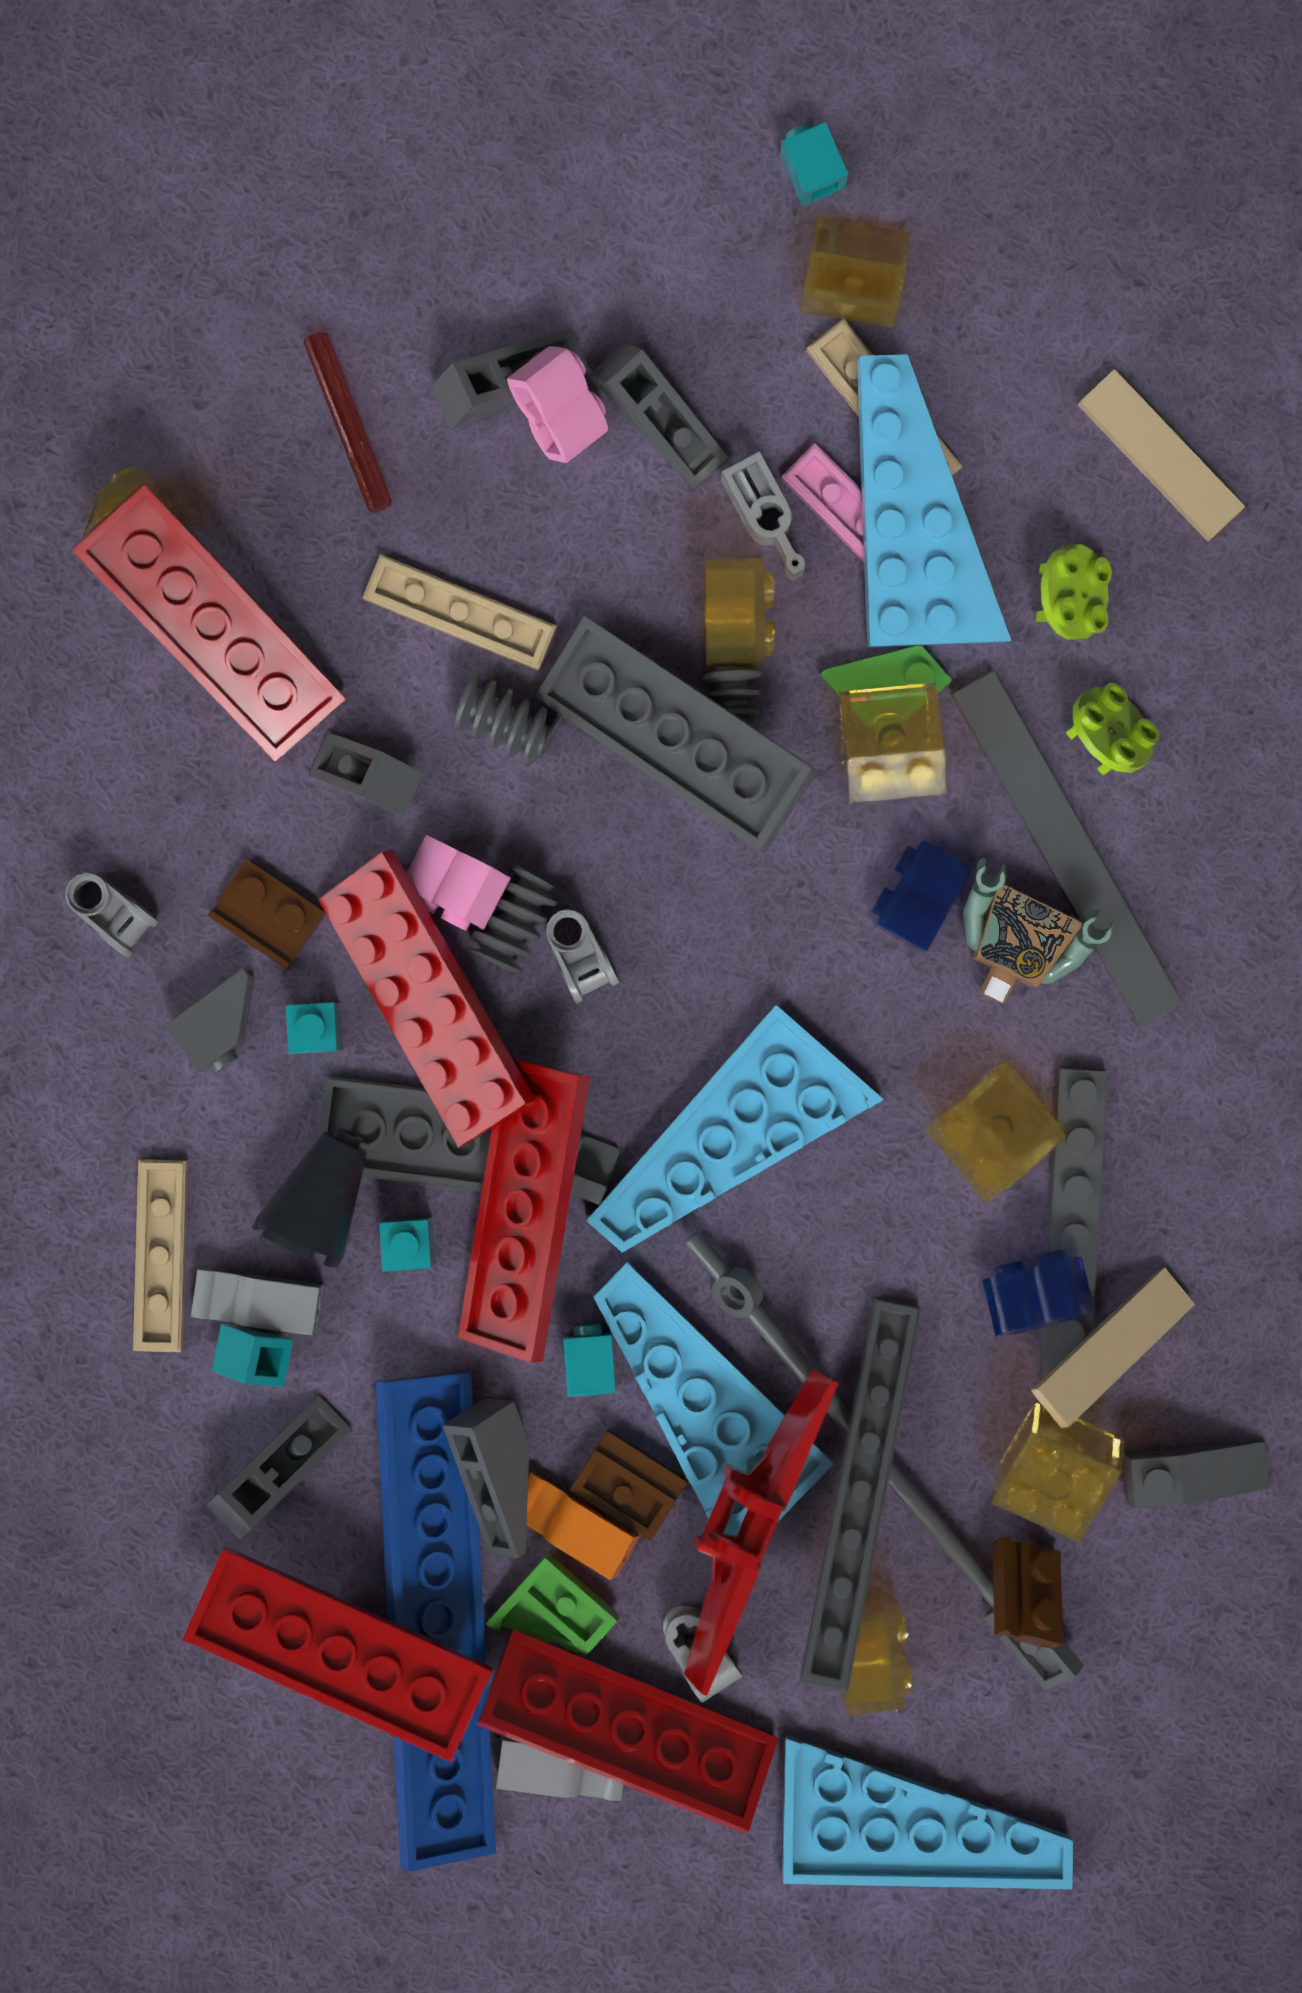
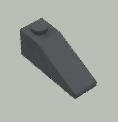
[431,328,590,429]
[589,342,728,489]
[206,1395,351,1540]
[442,1398,529,1558]
[1122,1441,1269,1508]

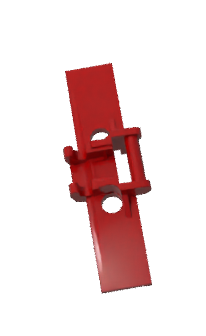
[684,1369,839,1696]

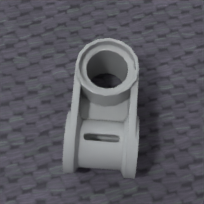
[65,873,160,958]
[546,910,619,1004]
[663,1605,743,1703]

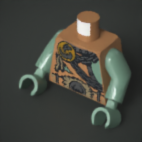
[963,858,1115,1005]

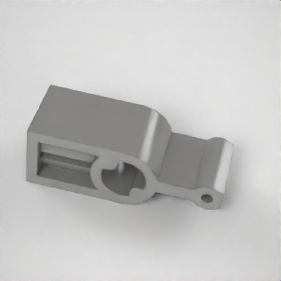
[721,451,805,581]
[191,1268,324,1336]
[496,1736,623,1801]

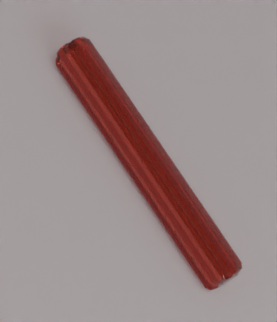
[303,331,392,513]

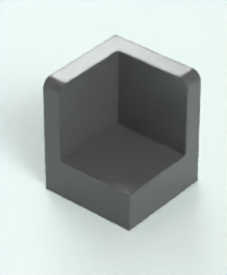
[571,1134,620,1205]

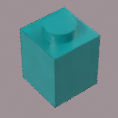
[780,122,848,207]
[286,1002,343,1054]
[379,1216,435,1271]
[563,1323,616,1397]
[211,1324,293,1387]

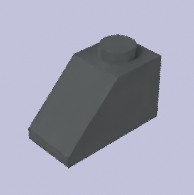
[309,732,423,816]
[165,969,255,1074]

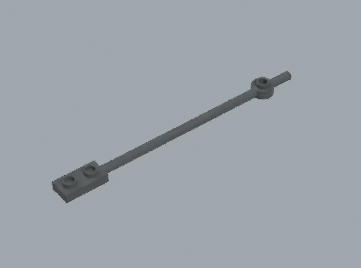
[684,1231,1084,1691]

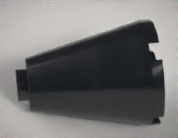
[252,1127,367,1268]

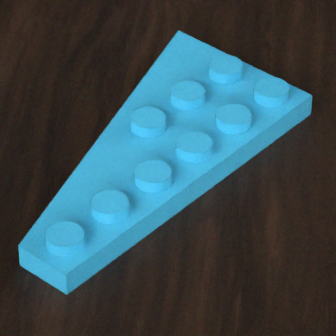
[857,354,1011,647]
[586,1005,884,1253]
[594,1261,834,1535]
[782,1734,1073,1889]

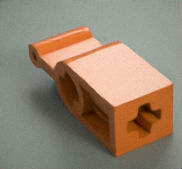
[527,1472,641,1580]

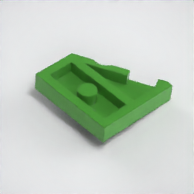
[820,645,952,745]
[486,1552,620,1655]

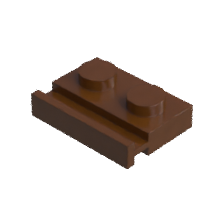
[207,859,326,970]
[570,1428,688,1542]
[992,1536,1064,1649]

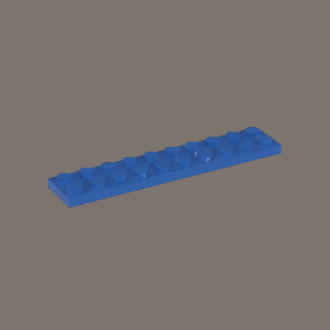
[375,1371,496,1872]

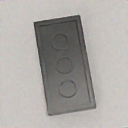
[317,1076,492,1192]

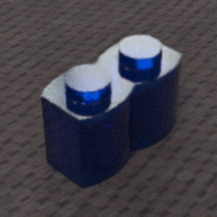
[871,840,973,953]
[982,1250,1096,1336]

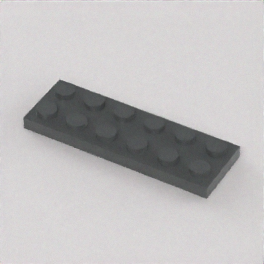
[535,616,818,853]

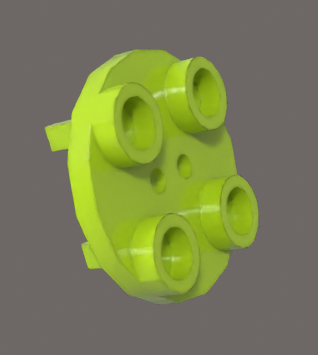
[1036,544,1112,640]
[1066,683,1159,776]

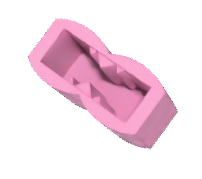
[507,346,608,463]
[406,835,510,931]

